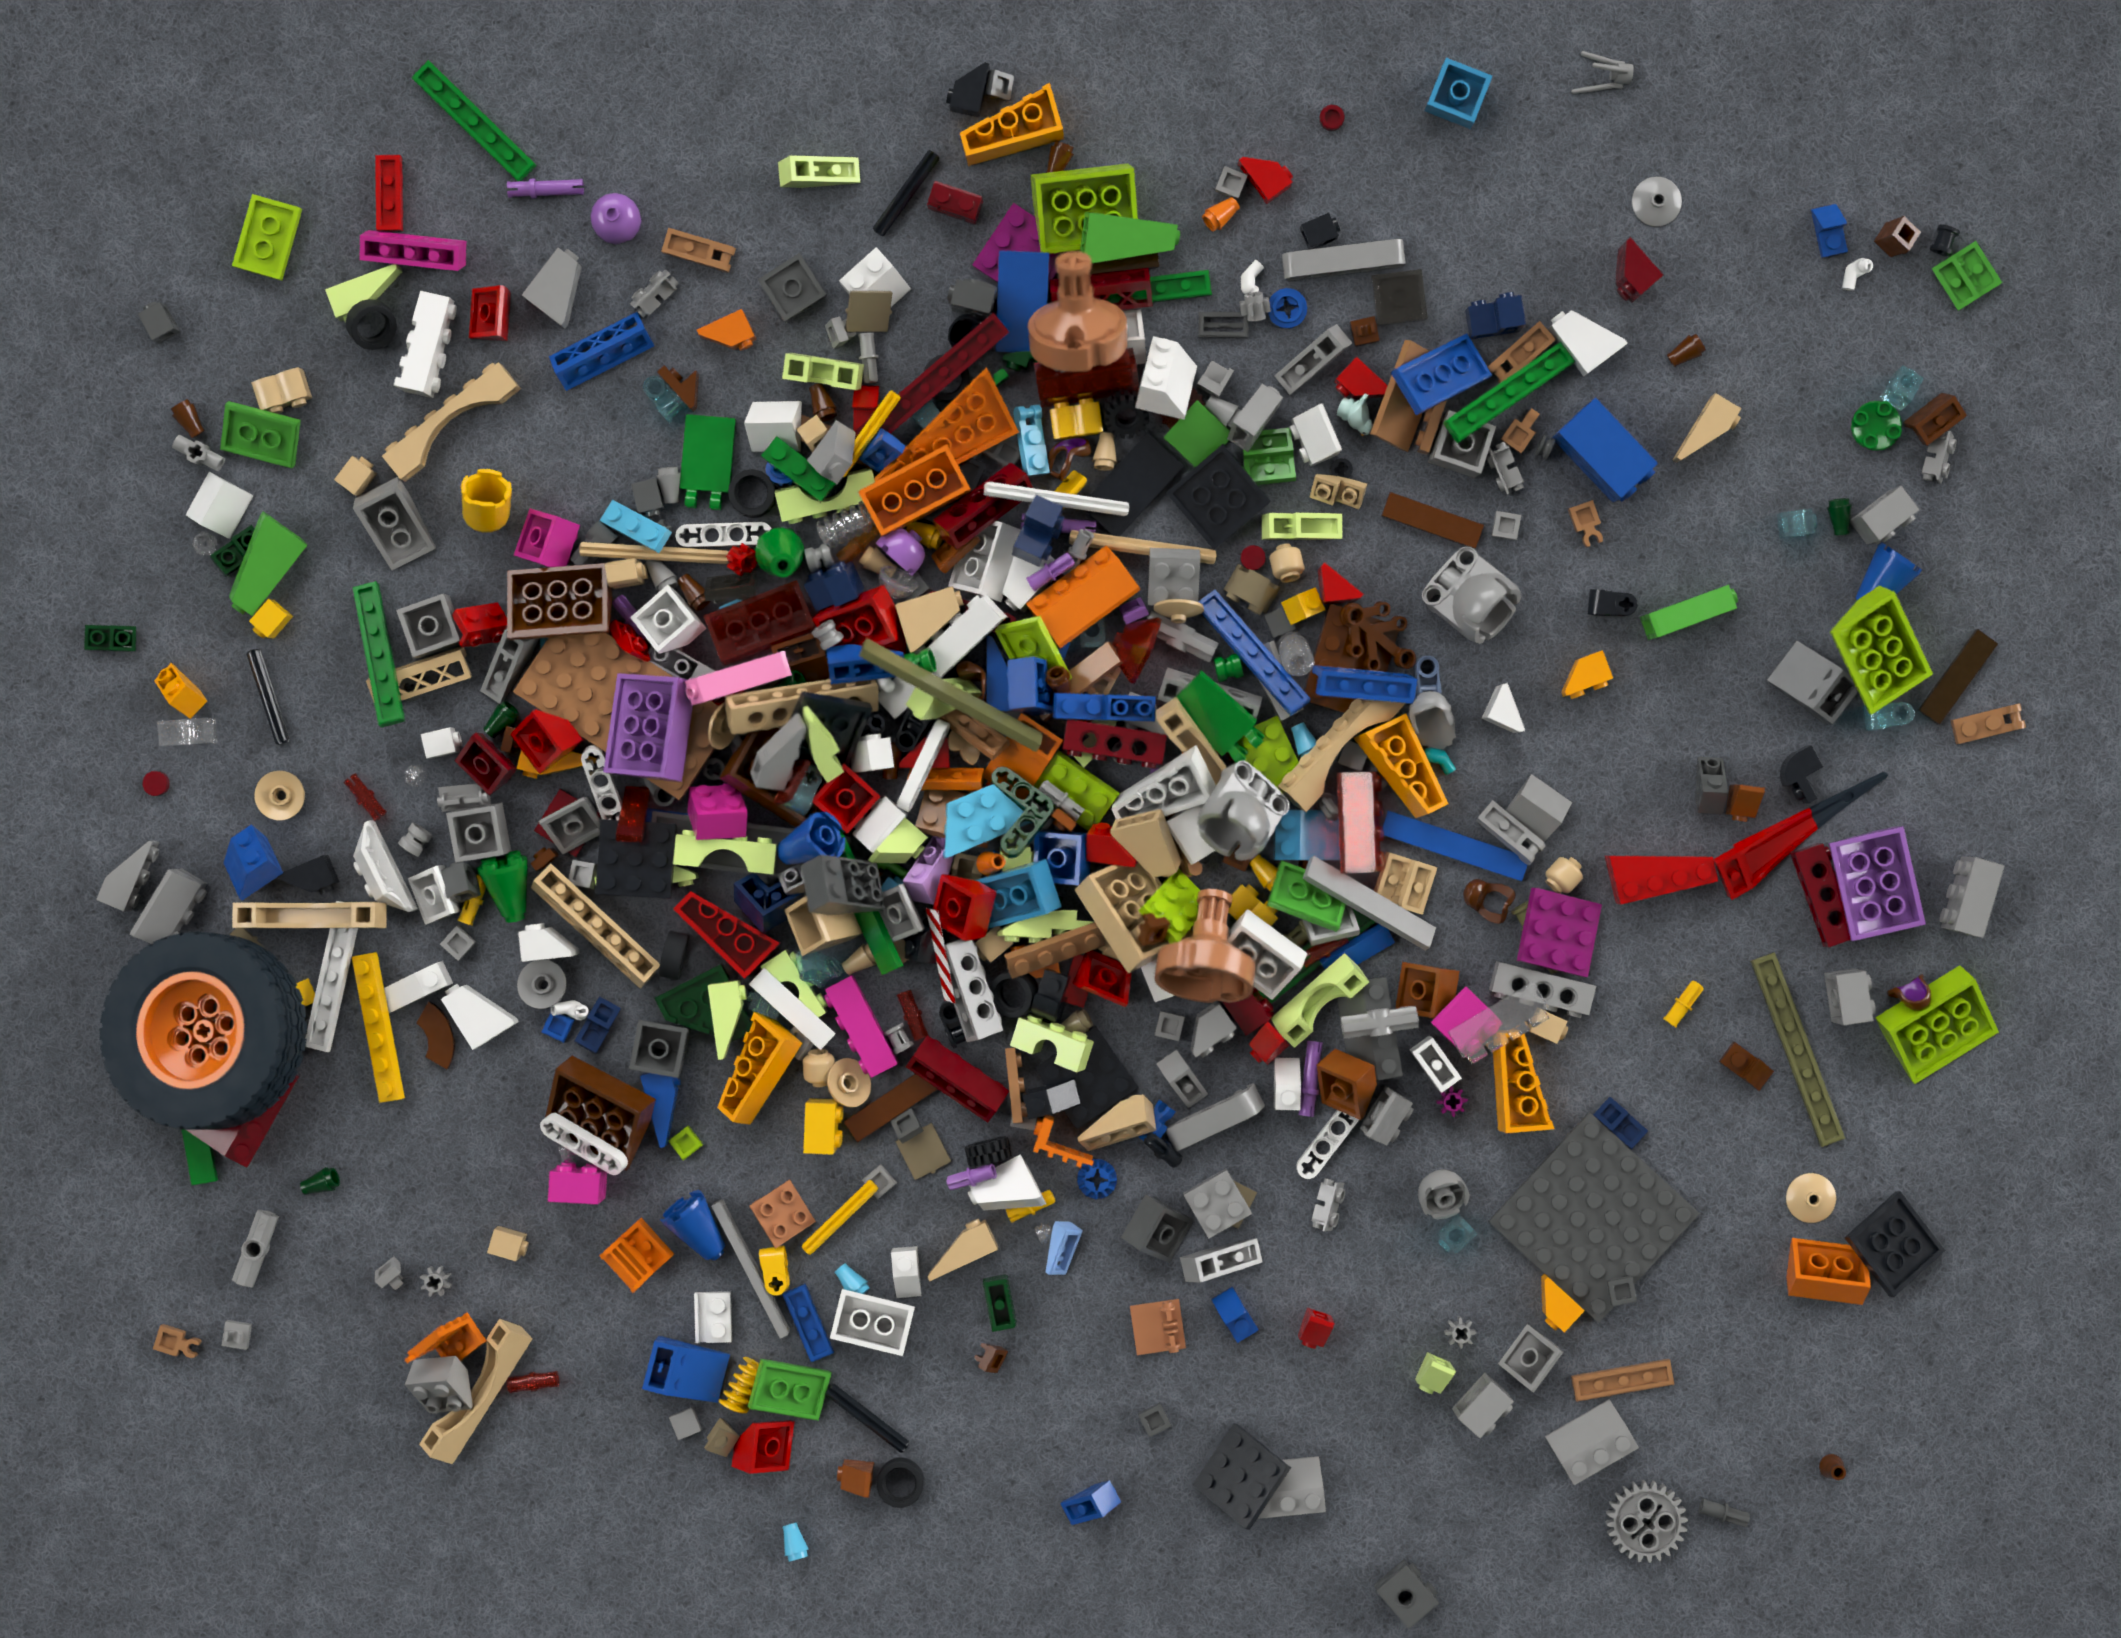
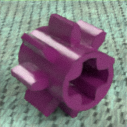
[1436,1086,1468,1117]

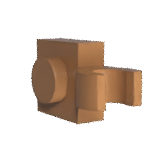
[1500,408,1539,454]

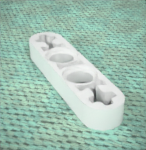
[675,522,772,548]
[897,719,950,812]
[581,745,628,821]
[1296,1110,1359,1179]
[540,1113,628,1175]

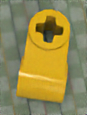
[759,1245,790,1295]

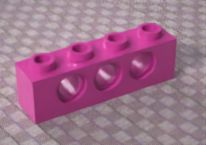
[360,230,466,271]

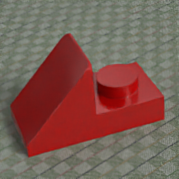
[852,386,879,431]

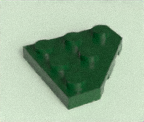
[654,964,752,1042]

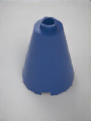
[1855,542,1922,600]
[777,811,845,865]
[660,1190,725,1261]

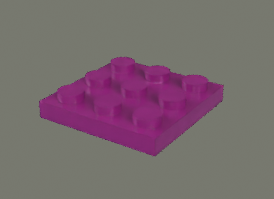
[972,203,1058,286]
[1517,887,1602,977]

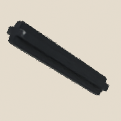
[873,150,939,237]
[246,649,289,745]
[825,1384,909,1453]

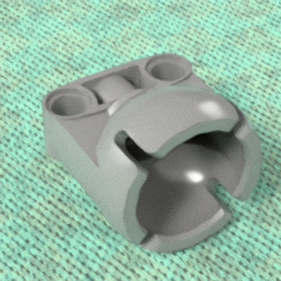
[1422,547,1521,644]
[1197,761,1289,860]

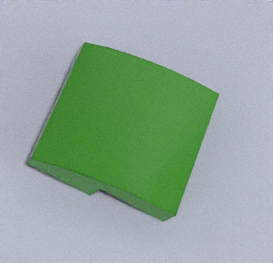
[1932,241,2002,311]
[1164,401,1230,468]
[1242,428,1296,485]

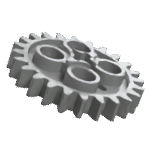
[1605,1480,1688,1563]

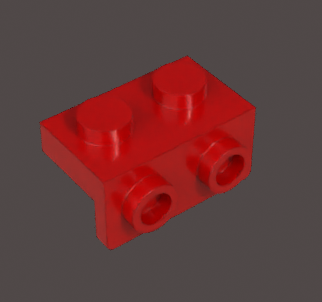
[452,602,507,648]

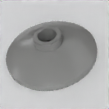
[1632,177,1682,227]
[517,959,566,1009]

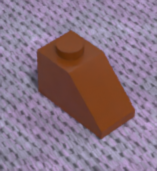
[1726,785,1765,822]
[837,1459,874,1498]

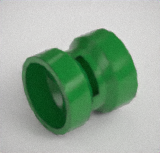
[904,648,937,673]
[1214,653,1243,683]

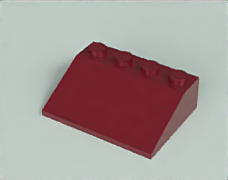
[185,1050,299,1168]

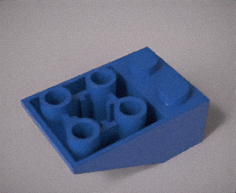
[642,1336,730,1403]

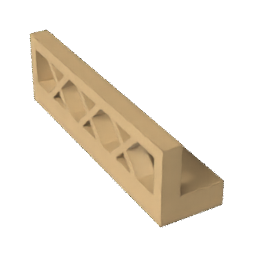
[366,647,472,701]

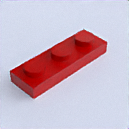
[375,155,403,232]

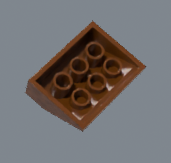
[507,563,612,640]
[1303,604,1399,714]
[719,726,826,827]
[545,1055,656,1171]

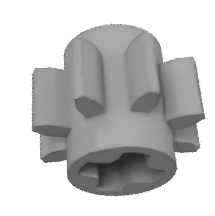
[1240,292,1271,321]
[420,1266,452,1297]
[1444,1316,1476,1349]

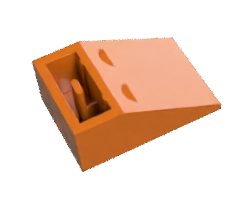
[984,713,1063,800]

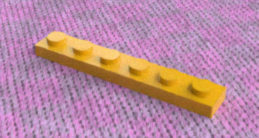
[352,952,405,1103]

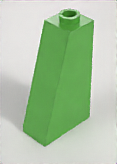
[1080,212,1180,263]
[229,511,307,616]
[1640,585,1738,640]

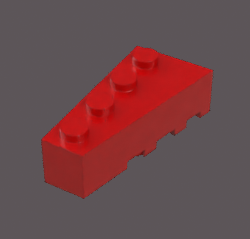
[1604,855,1718,905]
[673,891,781,979]

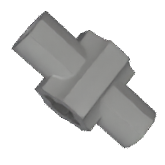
[172,435,225,471]

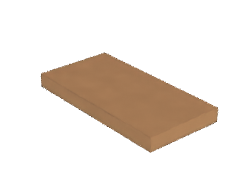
[1370,340,1430,452]

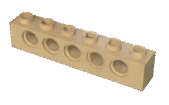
[725,679,878,734]
[531,864,660,989]

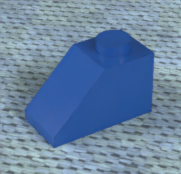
[1060,1480,1121,1525]

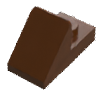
[657,365,699,412]
[1719,1042,1774,1091]

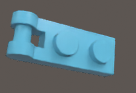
[1013,405,1050,477]

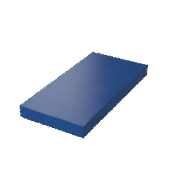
[996,250,1049,352]
[1391,333,1493,416]

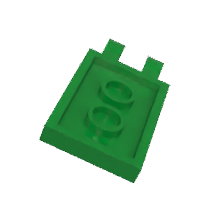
[680,414,736,510]
[1173,670,1265,763]

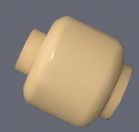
[1269,544,1305,583]
[1545,857,1583,894]
[802,1049,835,1087]

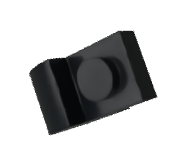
[1780,745,1823,803]
[1032,968,1070,1023]

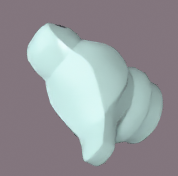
[1337,393,1373,436]

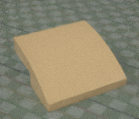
[1374,852,1437,915]

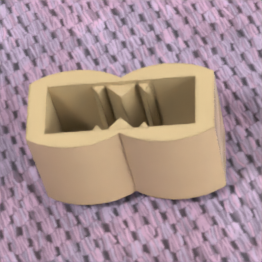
[251,367,312,414]
[605,558,648,589]

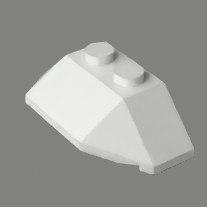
[353,820,418,912]

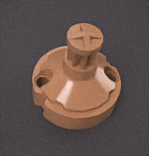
[1028,251,1128,371]
[1154,889,1256,1003]

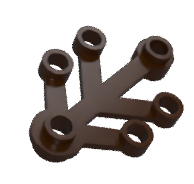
[1341,601,1416,671]

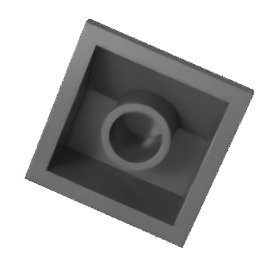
[629,1020,691,1078]
[1121,1194,1194,1263]

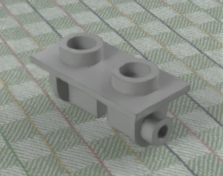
[630,269,679,318]
[1921,431,1957,484]
[1487,442,1524,495]
[437,783,491,812]
[1311,1178,1345,1231]

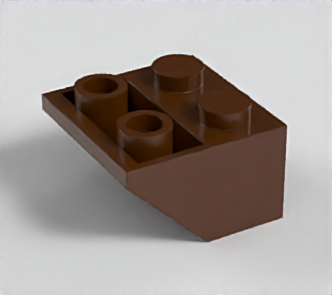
[771,634,830,683]

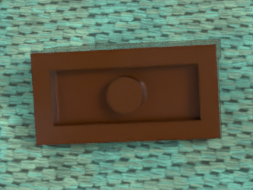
[1903,393,1967,446]

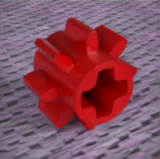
[726,543,757,576]

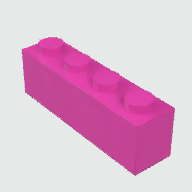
[824,975,899,1078]

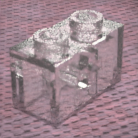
[157,718,217,747]

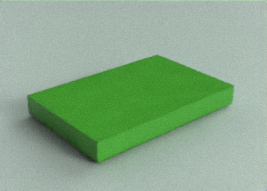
[220,401,301,468]
[1267,860,1346,932]
[747,1359,832,1421]

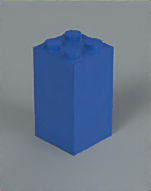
[1552,398,1658,503]

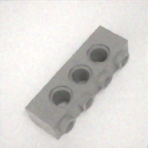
[1157,667,1262,718]
[944,939,1003,1042]
[1489,961,1596,1018]

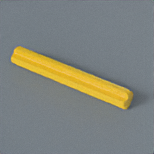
[843,391,900,477]
[802,1180,878,1255]

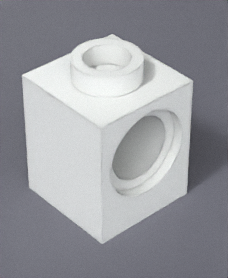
[421,727,462,759]

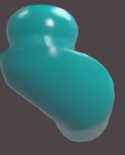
[1424,747,1456,775]

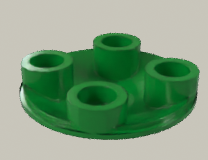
[1851,401,1902,451]

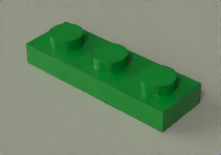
[761,436,836,503]

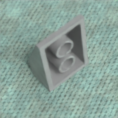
[353,477,436,570]
[1359,1086,1413,1146]

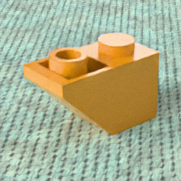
[1561,650,1613,699]
[154,663,207,719]

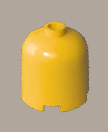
[461,469,512,533]

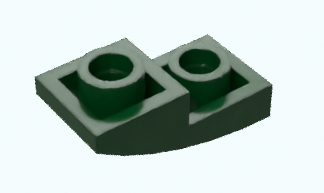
[1003,351,1048,372]
[210,525,255,577]
[84,625,136,651]

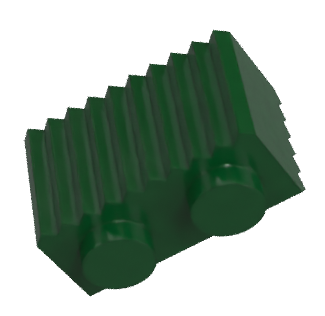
[983,1274,1017,1332]

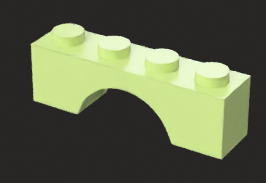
[775,467,875,524]
[673,830,778,874]
[1271,953,1369,1048]

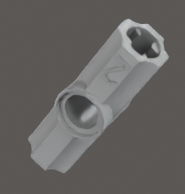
[1142,611,1219,663]
[1340,1006,1419,1039]
[232,1209,279,1288]

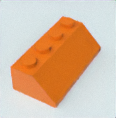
[858,444,971,537]
[1026,545,1141,649]

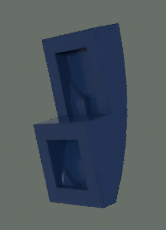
[574,996,621,1054]
[1593,1097,1648,1150]

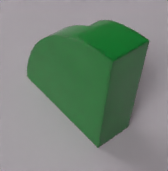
[993,369,1009,387]

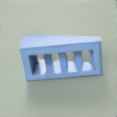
[1046,1221,1083,1275]

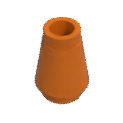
[1202,197,1240,232]
[976,851,1005,876]

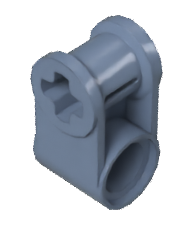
[1414,656,1442,696]

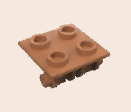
[749,1180,816,1248]
[1130,1299,1186,1355]

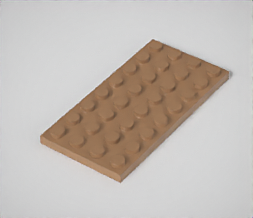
[513,633,719,801]

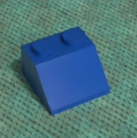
[223,825,283,900]

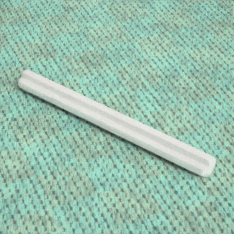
[984,482,1129,516]

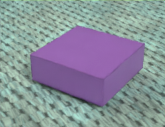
[1118,597,1149,624]

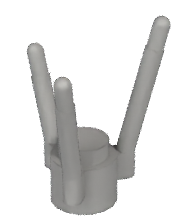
[1571,51,1634,94]

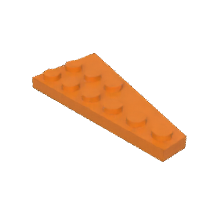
[874,367,1019,482]

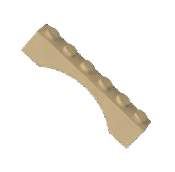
[382,362,521,482]
[1155,697,1227,785]
[1277,699,1406,812]
[232,902,387,928]
[419,1319,532,1464]

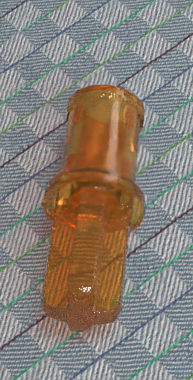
[836,523,880,563]

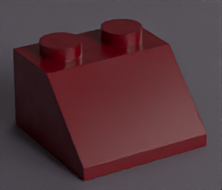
[1616,237,1663,303]
[454,733,517,796]

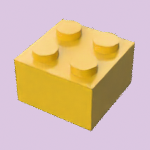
[803,1098,844,1154]

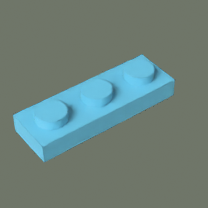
[600,500,672,553]

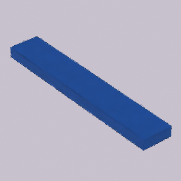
[1198,589,1311,716]
[1380,811,1527,881]

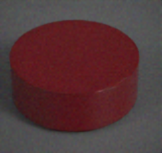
[1319,105,1345,131]
[1240,545,1266,571]
[142,771,170,796]

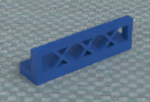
[549,312,654,391]
[1312,665,1417,704]

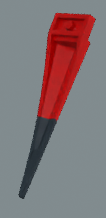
[1713,772,1888,900]

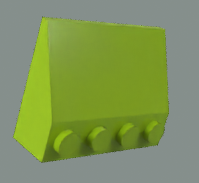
[1030,164,1138,254]
[1830,586,1933,715]
[1875,965,1999,1085]

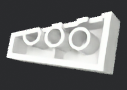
[394,291,457,398]
[1111,745,1216,819]

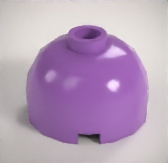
[590,193,641,244]
[876,528,925,576]

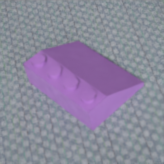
[603,673,693,782]
[1829,826,1926,941]

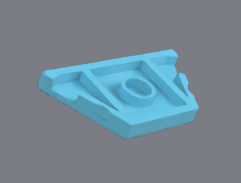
[943,784,1031,859]

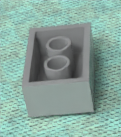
[1939,856,2004,938]

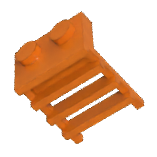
[1033,1115,1093,1167]
[599,1217,674,1293]
[404,1312,487,1363]

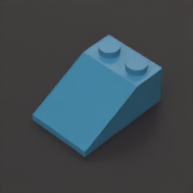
[1273,810,1349,860]
[975,859,1061,929]

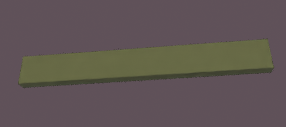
[859,638,1043,752]
[1750,952,1845,1147]

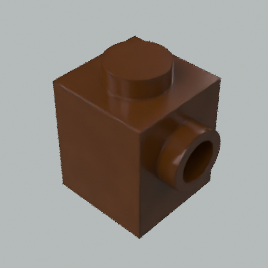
[1874,216,1921,257]

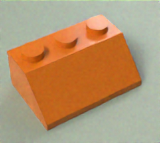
[1787,1238,1871,1305]

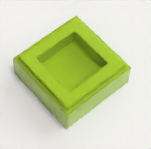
[668,1125,704,1160]

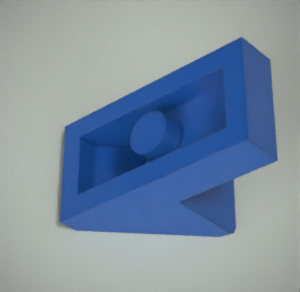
[1811,204,1848,258]
[858,428,905,473]
[1211,1286,1259,1343]

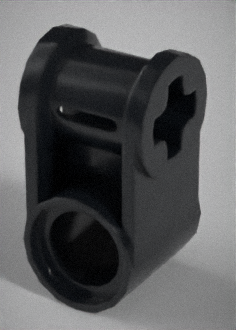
[1587,589,1638,616]
[895,708,934,752]
[939,1001,966,1049]

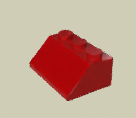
[813,585,898,646]

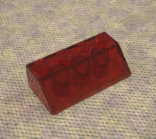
[1034,348,1139,408]
[703,580,816,666]
[1337,772,1385,874]

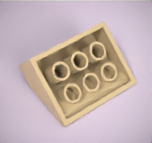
[1075,862,1193,973]

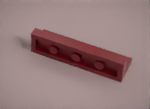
[1050,268,1153,310]

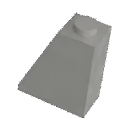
[522,248,582,329]
[1227,384,1283,452]

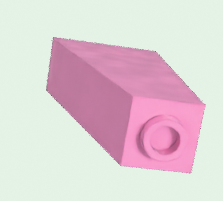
[685,651,792,705]

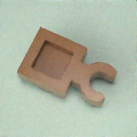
[1568,500,1603,548]
[153,1324,202,1358]

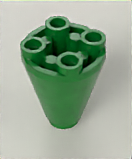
[755,528,805,577]
[477,850,528,923]

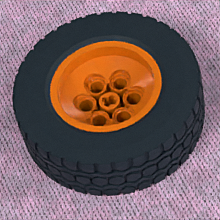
[100,931,307,1130]

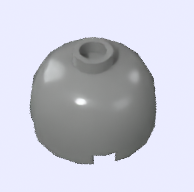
[1418,1169,1470,1220]

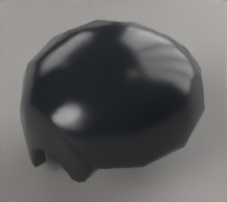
[948,314,983,347]

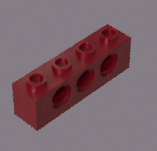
[933,462,1033,550]
[1063,719,1167,769]
[1790,843,1851,948]

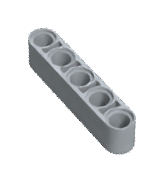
[1282,239,1406,281]

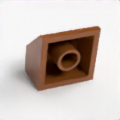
[1395,962,1460,1019]
[1316,1049,1377,1120]

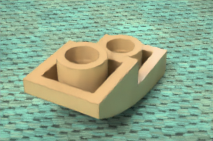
[1310,474,1367,509]

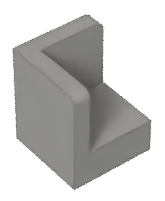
[1197,361,1234,398]

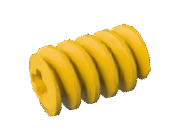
[719,1357,759,1414]

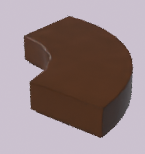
[416,1001,455,1069]

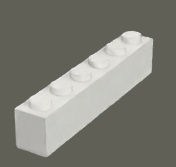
[878,595,1007,719]

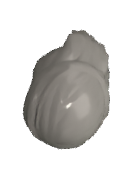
[1409,691,1456,749]

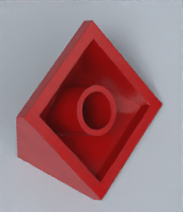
[469,285,511,341]
[1318,562,1363,605]
[1072,950,1132,1007]

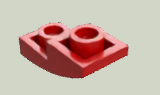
[609,620,651,662]

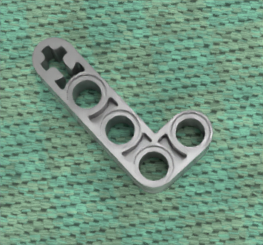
[1165,1083,1265,1151]

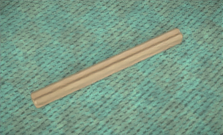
[1069,530,1216,564]
[579,542,728,564]

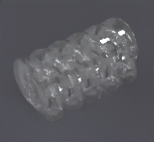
[817,501,872,548]
[1277,631,1314,676]

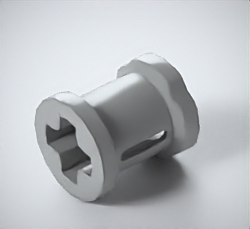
[883,1022,914,1055]

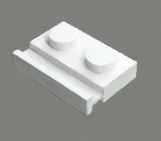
[694,1291,732,1343]

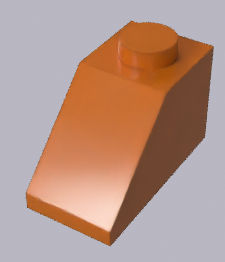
[697,309,757,351]

